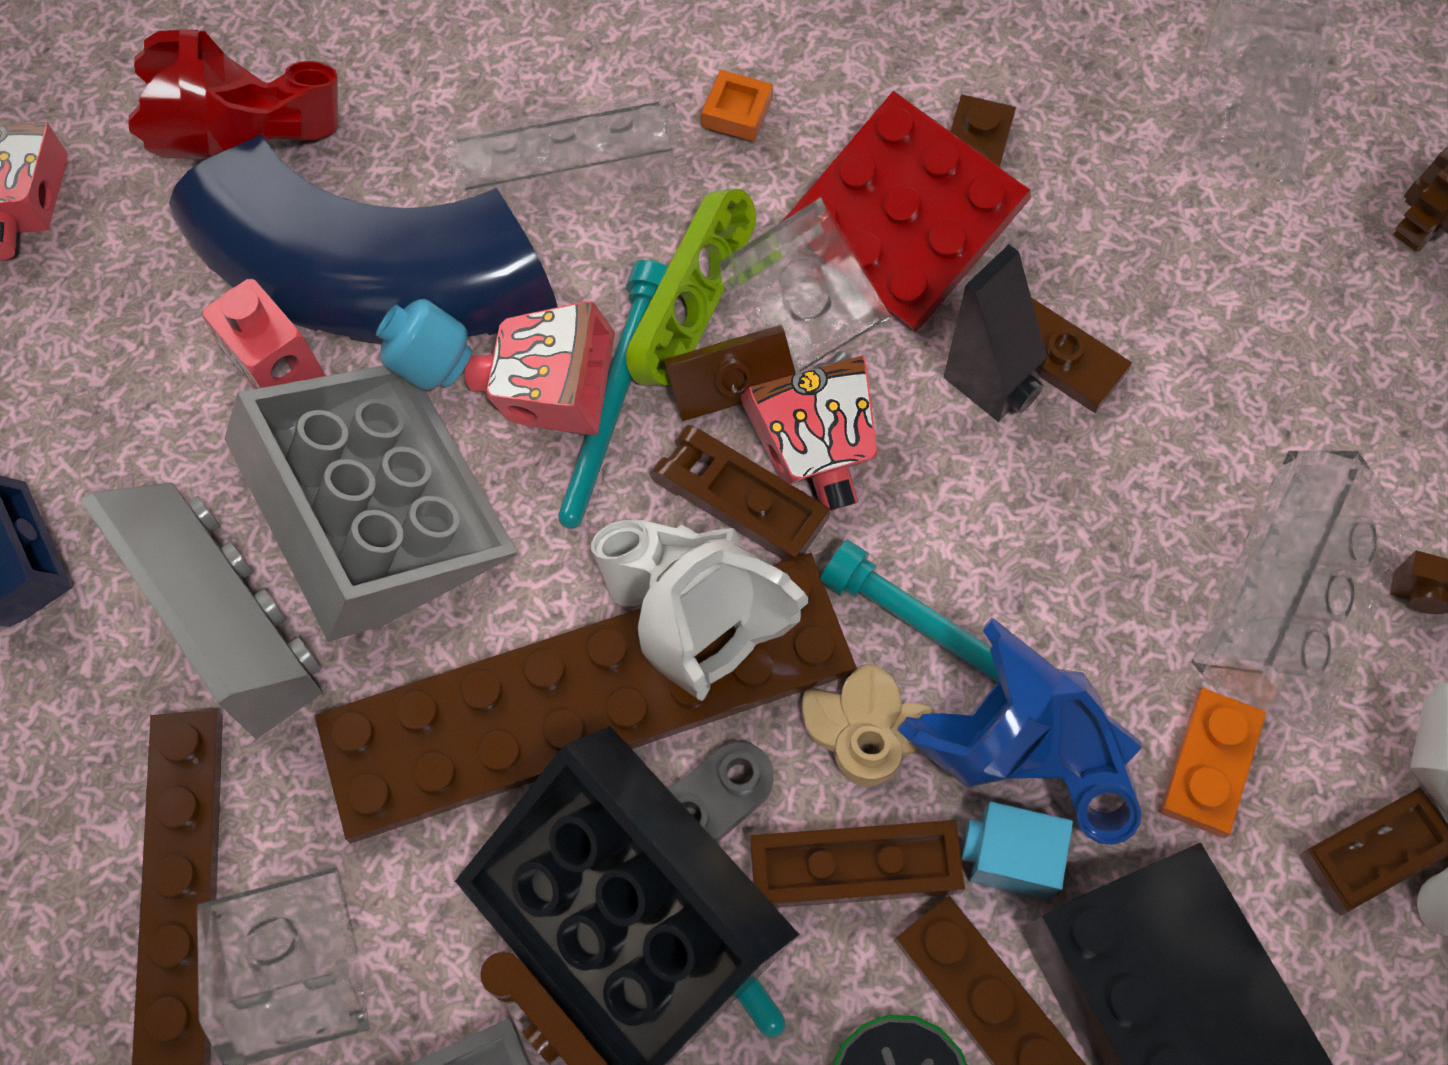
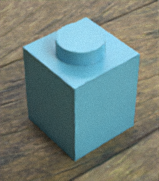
[961,801,1073,901]

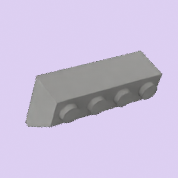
[80,483,323,740]

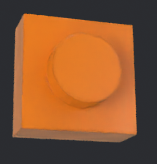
[701,69,773,142]

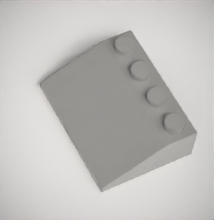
[224,365,518,642]

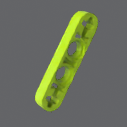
[626,188,756,386]

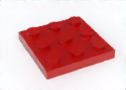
[780,90,1031,332]

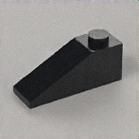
[943,244,1047,422]

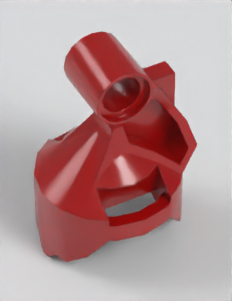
[128,29,338,160]

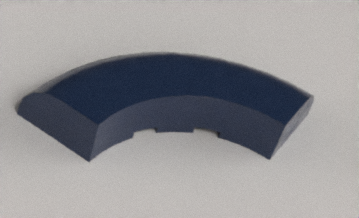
[169,134,558,344]

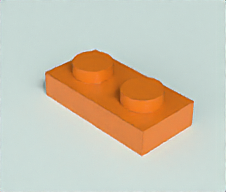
[1159,687,1267,839]

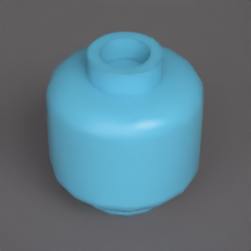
[376,299,472,391]

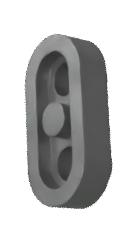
[669,742,773,843]

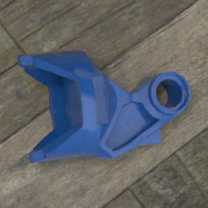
[897,617,1142,845]

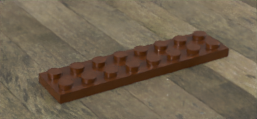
[314,553,857,844]

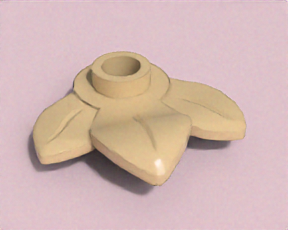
[802,664,932,787]

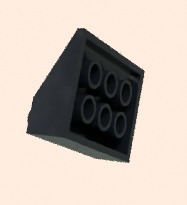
[455,726,800,1065]
[1022,842,1333,1065]

